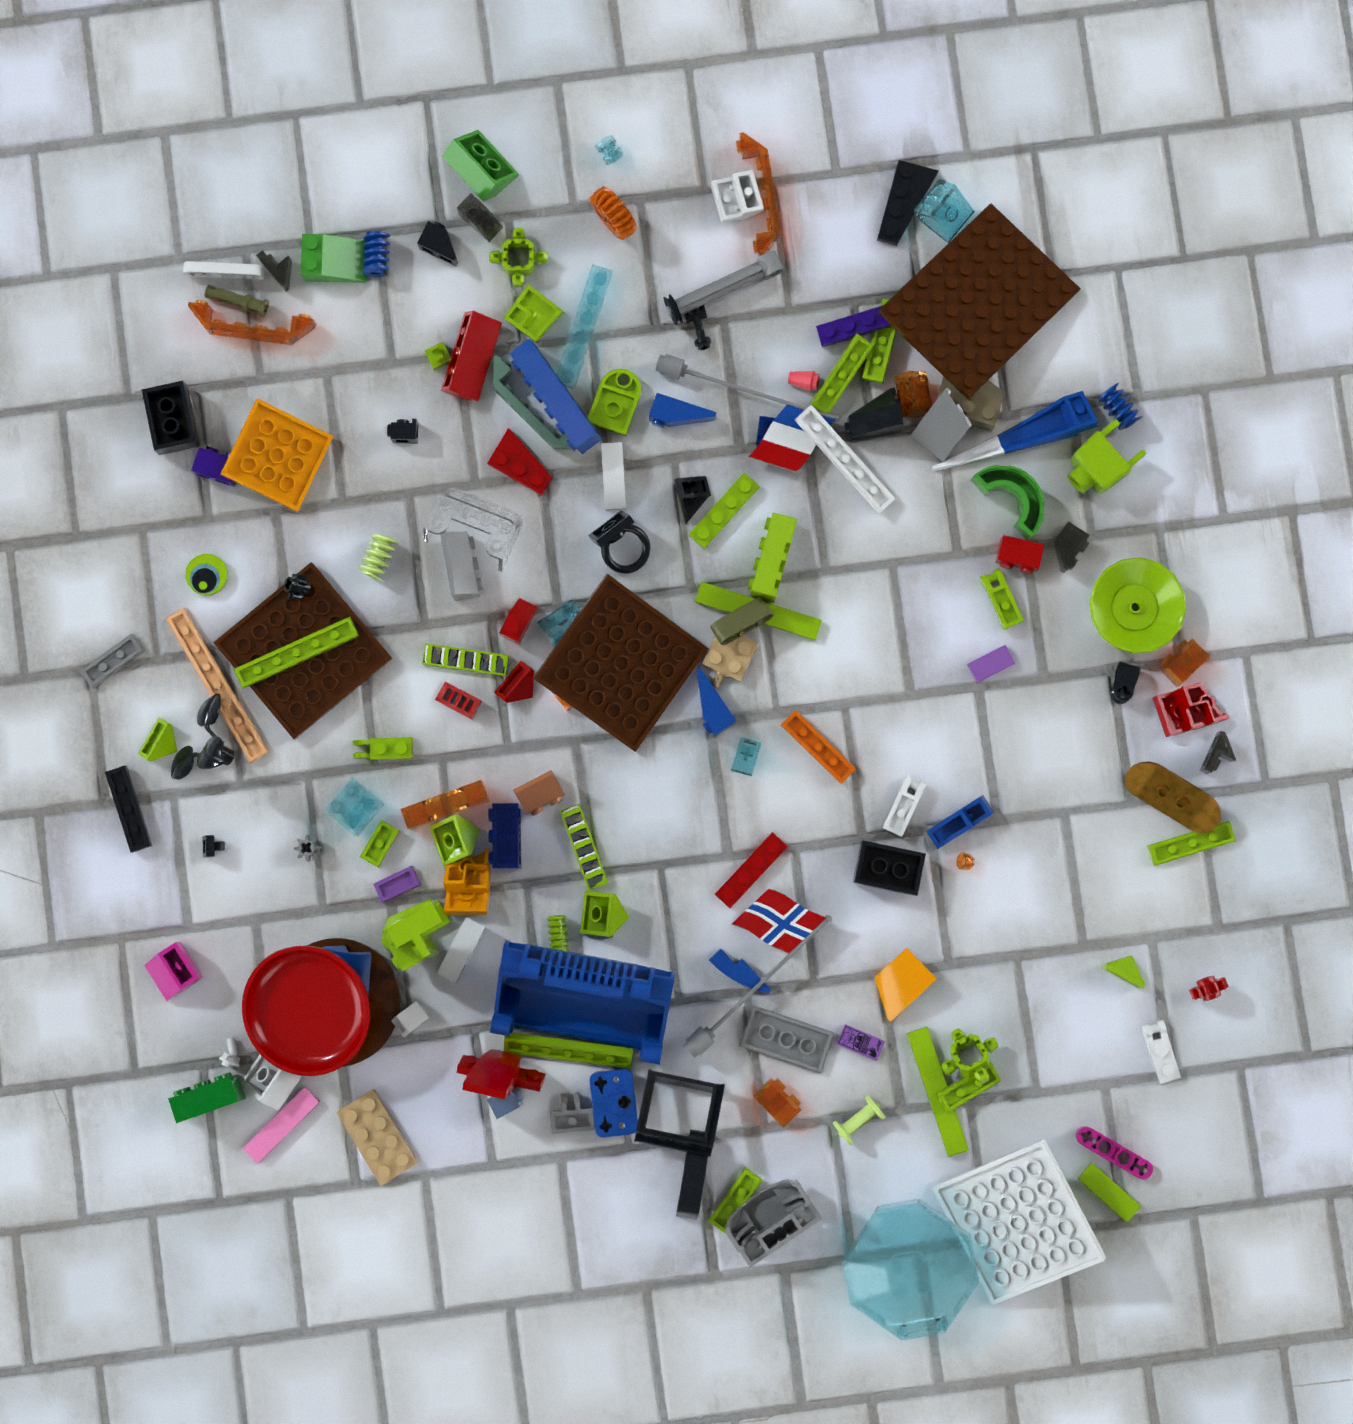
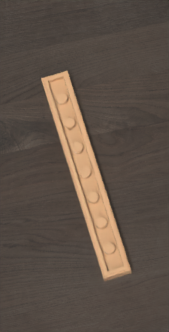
[166,608,269,763]

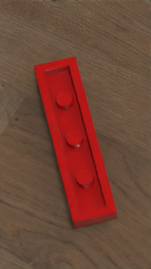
[714,832,788,909]

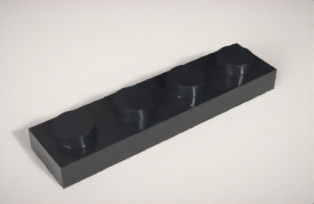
[105,765,152,853]

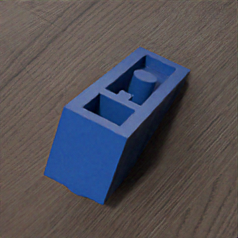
[649,393,717,428]
[697,668,736,736]

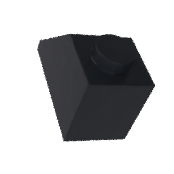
[417,221,458,266]

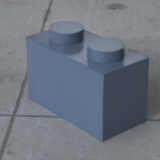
[487,1088,524,1119]

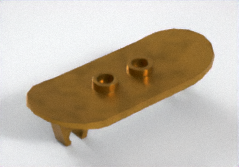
[1125,761,1221,833]

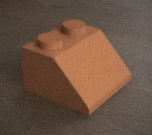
[513,770,565,816]

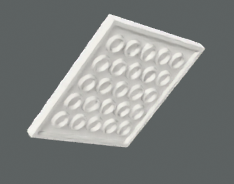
[932,1138,1106,1305]

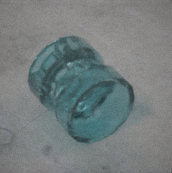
[595,135,624,165]

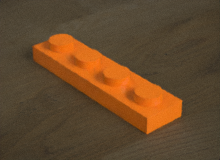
[780,710,856,784]

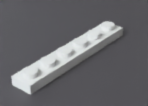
[795,405,895,514]

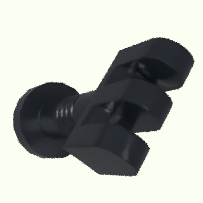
[685,305,711,350]

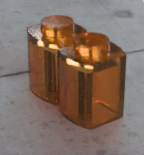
[1160,638,1210,687]
[753,1078,802,1128]

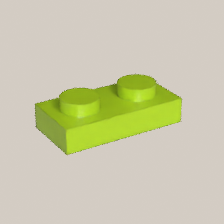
[360,820,400,868]

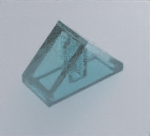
[731,737,761,776]

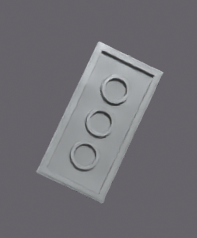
[739,1005,834,1073]

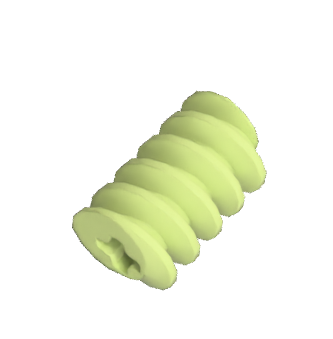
[359,534,398,581]

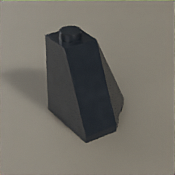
[844,388,903,441]

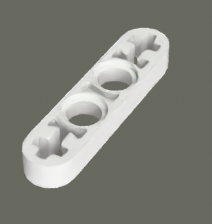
[183,261,265,280]

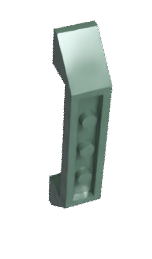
[493,354,572,449]

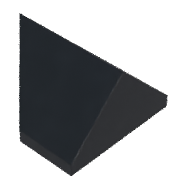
[674,476,711,524]

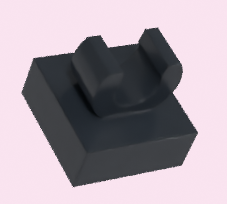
[202,835,225,858]

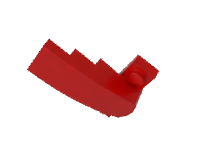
[457,1049,546,1100]

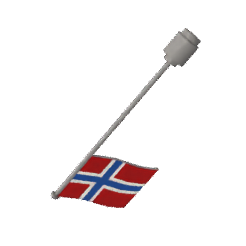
[683,889,832,1058]

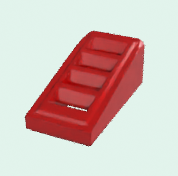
[435,682,482,720]

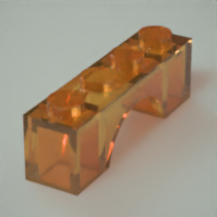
[401,780,490,830]

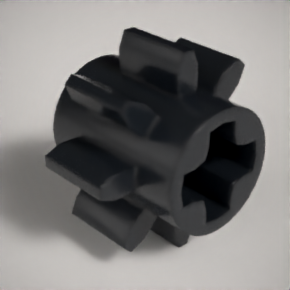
[284,573,311,600]

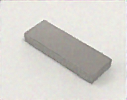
[80,634,145,689]

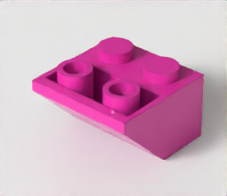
[144,942,204,1001]

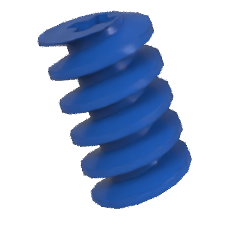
[363,231,390,277]
[1098,383,1143,430]

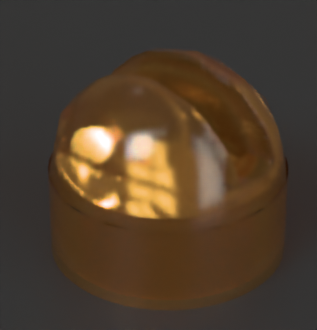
[956,852,975,870]

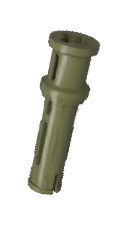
[204,285,269,318]

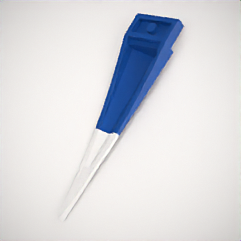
[932,391,1098,472]

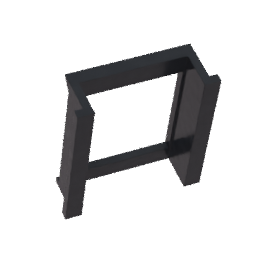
[634,1069,725,1157]

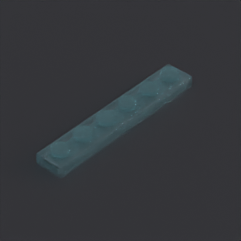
[557,264,613,390]

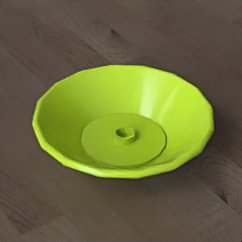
[1089,557,1187,654]

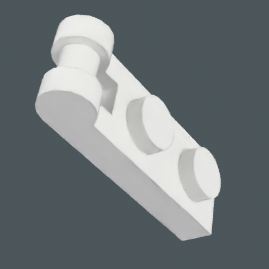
[882,775,926,837]
[1142,1020,1181,1084]

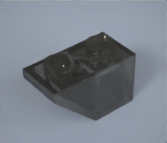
[457,193,503,242]
[1054,521,1090,573]

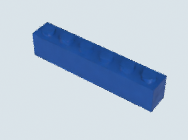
[509,339,602,454]

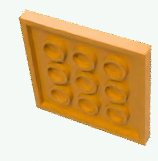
[220,398,333,512]

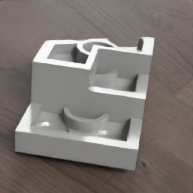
[911,388,972,462]

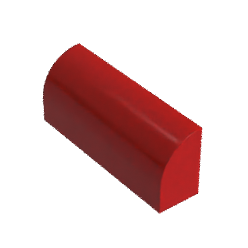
[441,310,502,402]

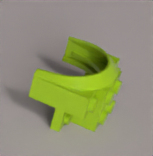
[381,899,451,972]

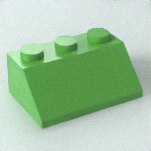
[442,130,519,202]

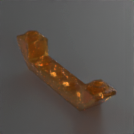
[736,132,781,257]
[188,300,316,345]

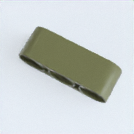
[710,597,774,646]

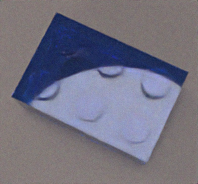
[488,803,521,869]

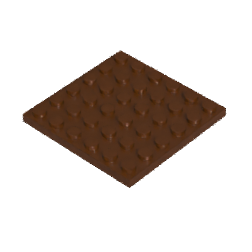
[213,562,393,740]
[533,574,708,752]

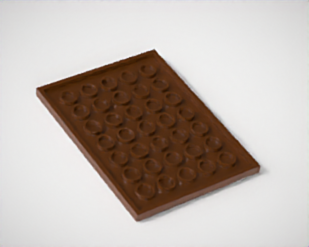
[877,203,1081,400]

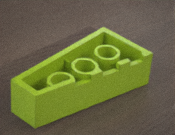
[748,512,797,602]

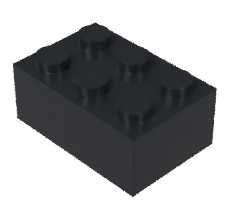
[141,381,200,455]
[852,840,926,896]

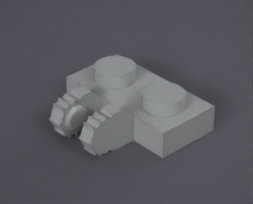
[550,1092,595,1134]

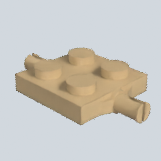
[702,634,759,688]

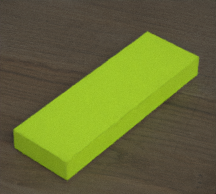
[936,1062,1002,1113]
[1077,1162,1141,1223]
[708,1167,763,1234]

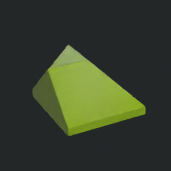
[429,814,480,866]
[580,891,629,937]

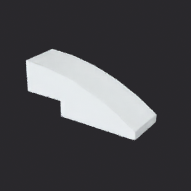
[601,442,626,510]
[437,917,486,984]

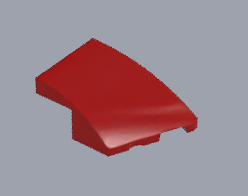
[1153,682,1230,737]

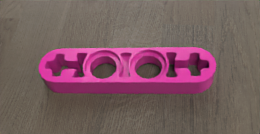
[1076,1126,1153,1179]

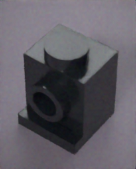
[387,419,419,444]

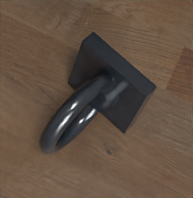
[588,510,651,574]

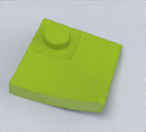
[503,284,564,343]

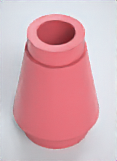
[788,371,820,392]

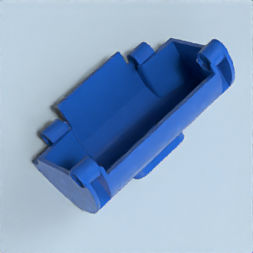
[490,940,676,1065]

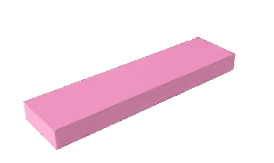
[243,1087,320,1164]

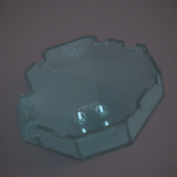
[842,1199,979,1340]

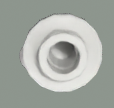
[219,1038,240,1069]

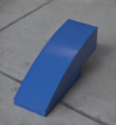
[926,795,995,849]
[709,949,771,993]

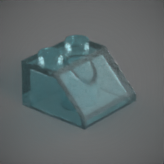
[913,179,975,243]

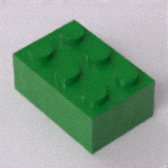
[168,1072,246,1123]

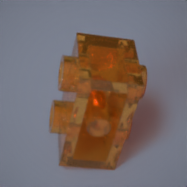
[894,371,932,418]

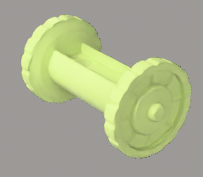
[832,1095,885,1145]

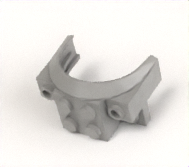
[725,1179,823,1267]

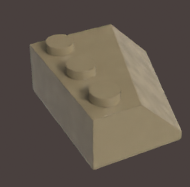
[936,376,1004,432]

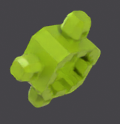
[489,228,548,287]
[941,1028,999,1084]

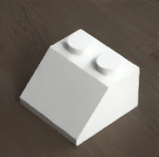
[240,1054,302,1111]

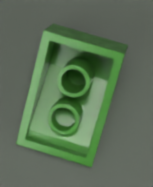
[301,234,367,283]

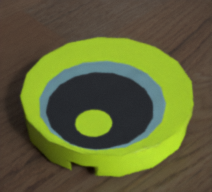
[185,554,228,596]

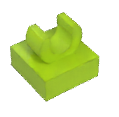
[424,342,451,371]

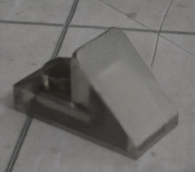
[256,250,292,292]
[1200,731,1236,774]

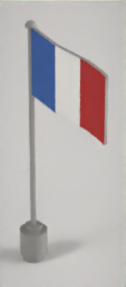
[655,354,840,472]

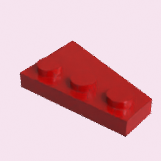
[487,428,552,496]

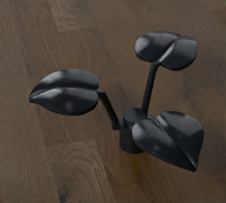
[171,693,235,780]

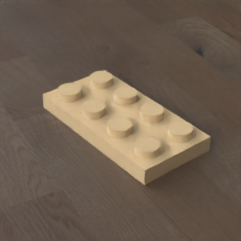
[336,1089,419,1186]

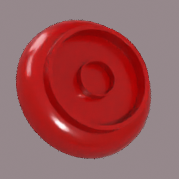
[242,946,371,1076]

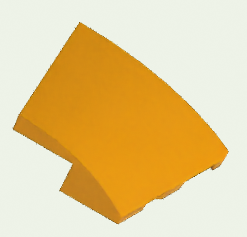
[443,849,491,916]
[874,947,937,1022]

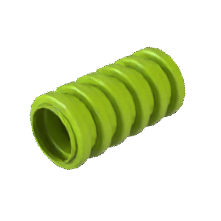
[547,915,569,952]

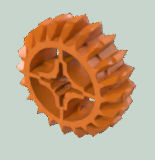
[590,186,637,240]

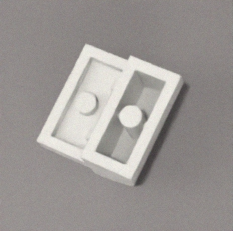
[710,170,764,223]

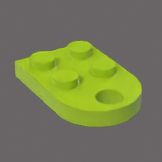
[588,369,641,437]

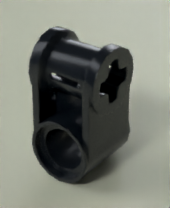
[1111,661,1140,704]

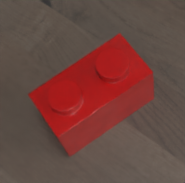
[995,535,1045,574]

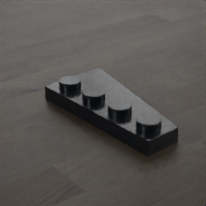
[877,160,939,246]

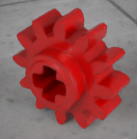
[1189,976,1229,1001]

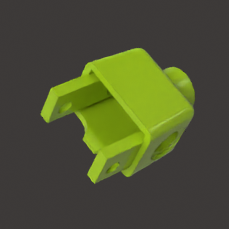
[1067,419,1147,494]

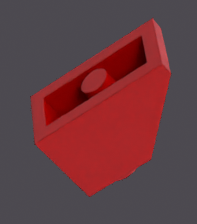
[499,598,538,645]

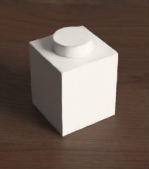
[391,1001,429,1038]

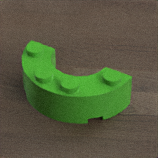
[971,465,1045,541]

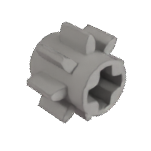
[294,835,322,862]

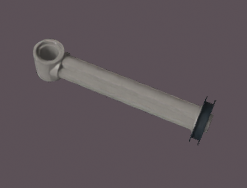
[663,250,784,326]

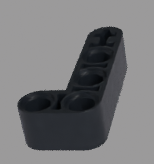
[676,1129,708,1220]

